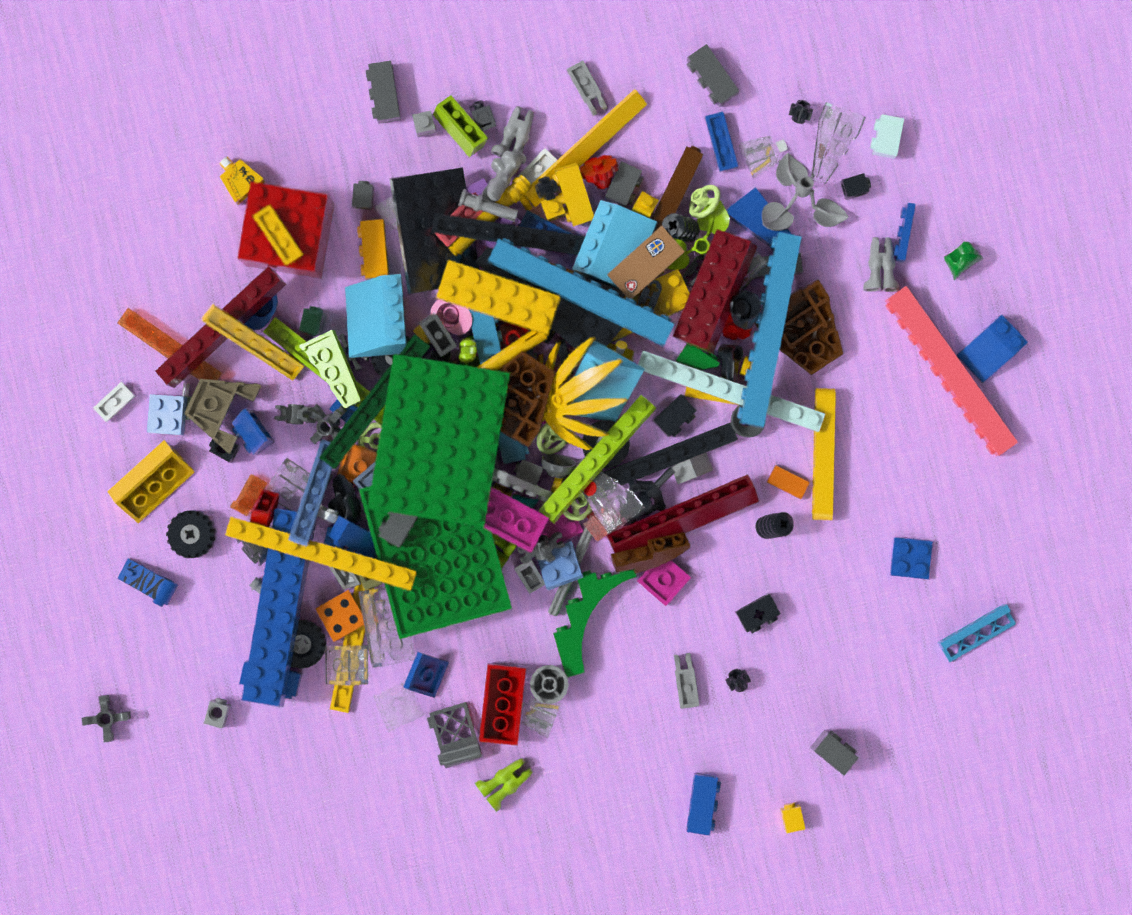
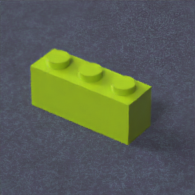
[433,95,488,158]

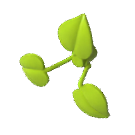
[667,200,730,270]

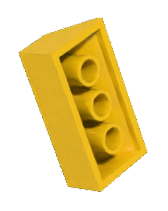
[107,440,195,524]

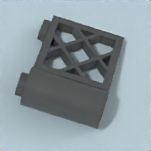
[427,702,482,769]

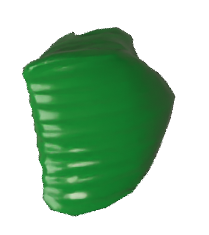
[944,241,983,280]

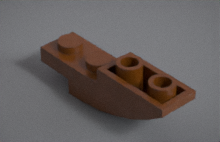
[611,532,690,574]

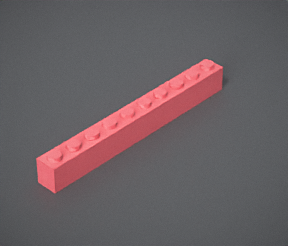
[885,286,1018,456]

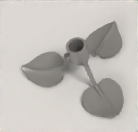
[762,153,848,231]

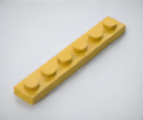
[201,304,304,381]

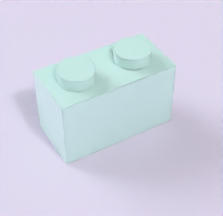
[870,114,904,159]

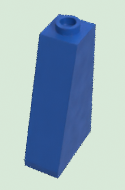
[726,187,792,250]

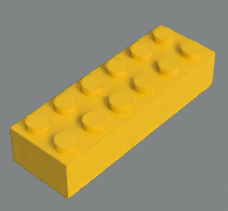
[436,260,561,336]
[610,269,690,343]

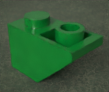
[675,344,720,371]

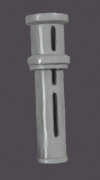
[458,189,518,222]

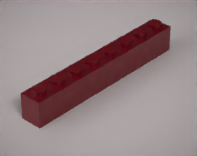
[155,266,287,388]
[607,474,759,553]

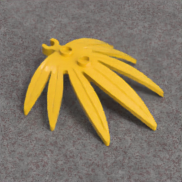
[537,337,628,450]

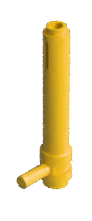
[449,175,532,256]
[476,330,548,371]

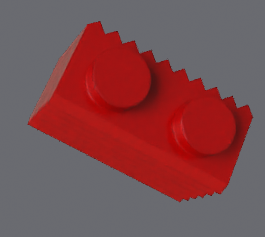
[250,489,280,528]

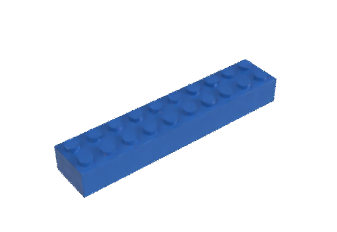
[241,508,317,707]

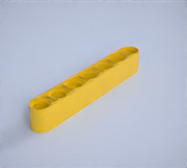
[812,388,836,521]

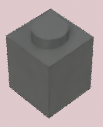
[352,181,374,210]

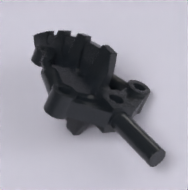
[616,467,675,526]

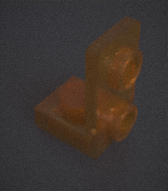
[230,474,267,516]

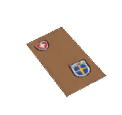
[607,226,685,299]

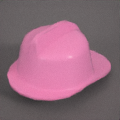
[431,300,472,335]

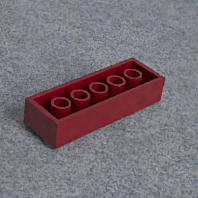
[672,229,758,354]

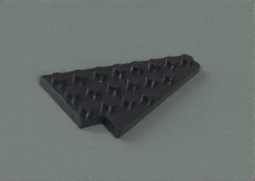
[475,247,625,357]

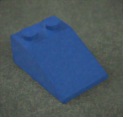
[956,314,1028,383]
[232,408,275,455]

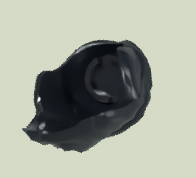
[328,474,362,524]

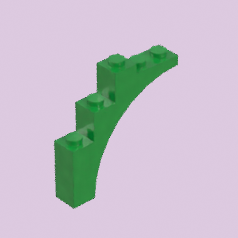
[553,569,637,678]

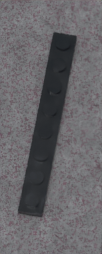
[431,213,585,255]
[592,422,738,496]

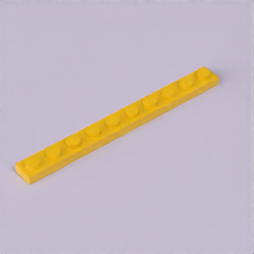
[225,517,417,590]

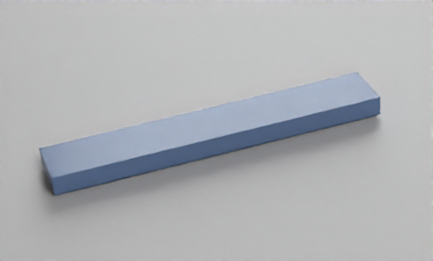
[288,439,332,547]

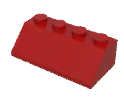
[479,663,526,746]

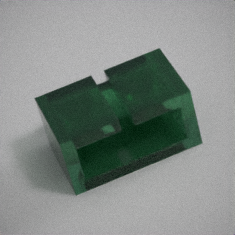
[299,306,327,337]

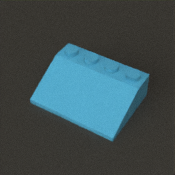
[572,200,658,289]
[345,274,407,358]
[569,341,645,422]

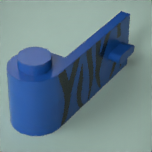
[117,558,178,607]

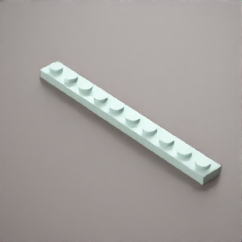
[638,351,825,432]

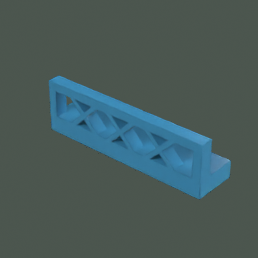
[938,604,1016,662]

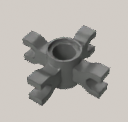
[274,404,316,425]
[308,404,347,444]
[517,531,565,563]
[82,695,131,743]

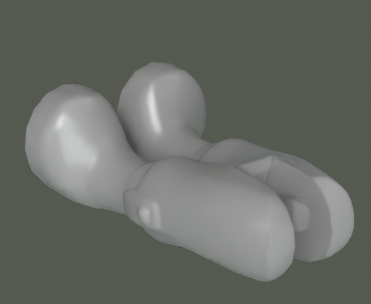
[491,106,534,164]
[482,151,521,202]
[863,237,899,292]

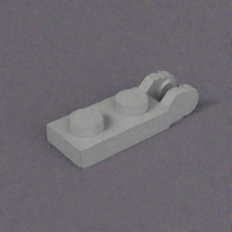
[566,61,607,116]
[674,653,699,709]

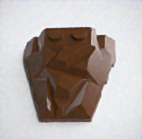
[754,279,843,375]
[500,351,555,447]

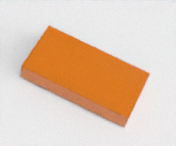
[767,465,810,500]

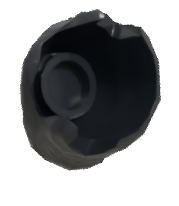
[730,291,761,330]

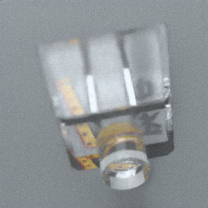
[739,136,788,179]
[521,696,561,738]

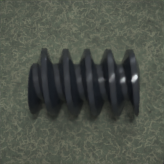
[662,213,700,242]
[755,512,794,539]

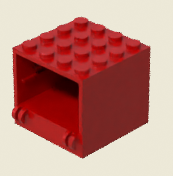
[237,181,335,279]

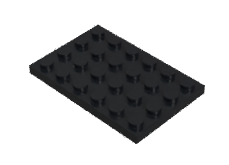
[389,167,479,294]

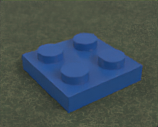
[890,537,933,580]
[403,652,449,698]

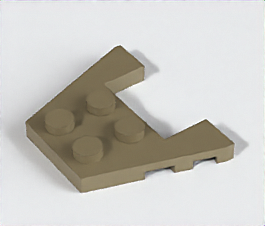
[184,379,261,454]

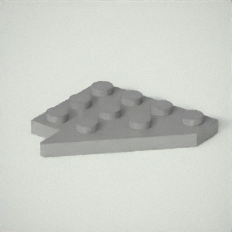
[492,468,553,502]

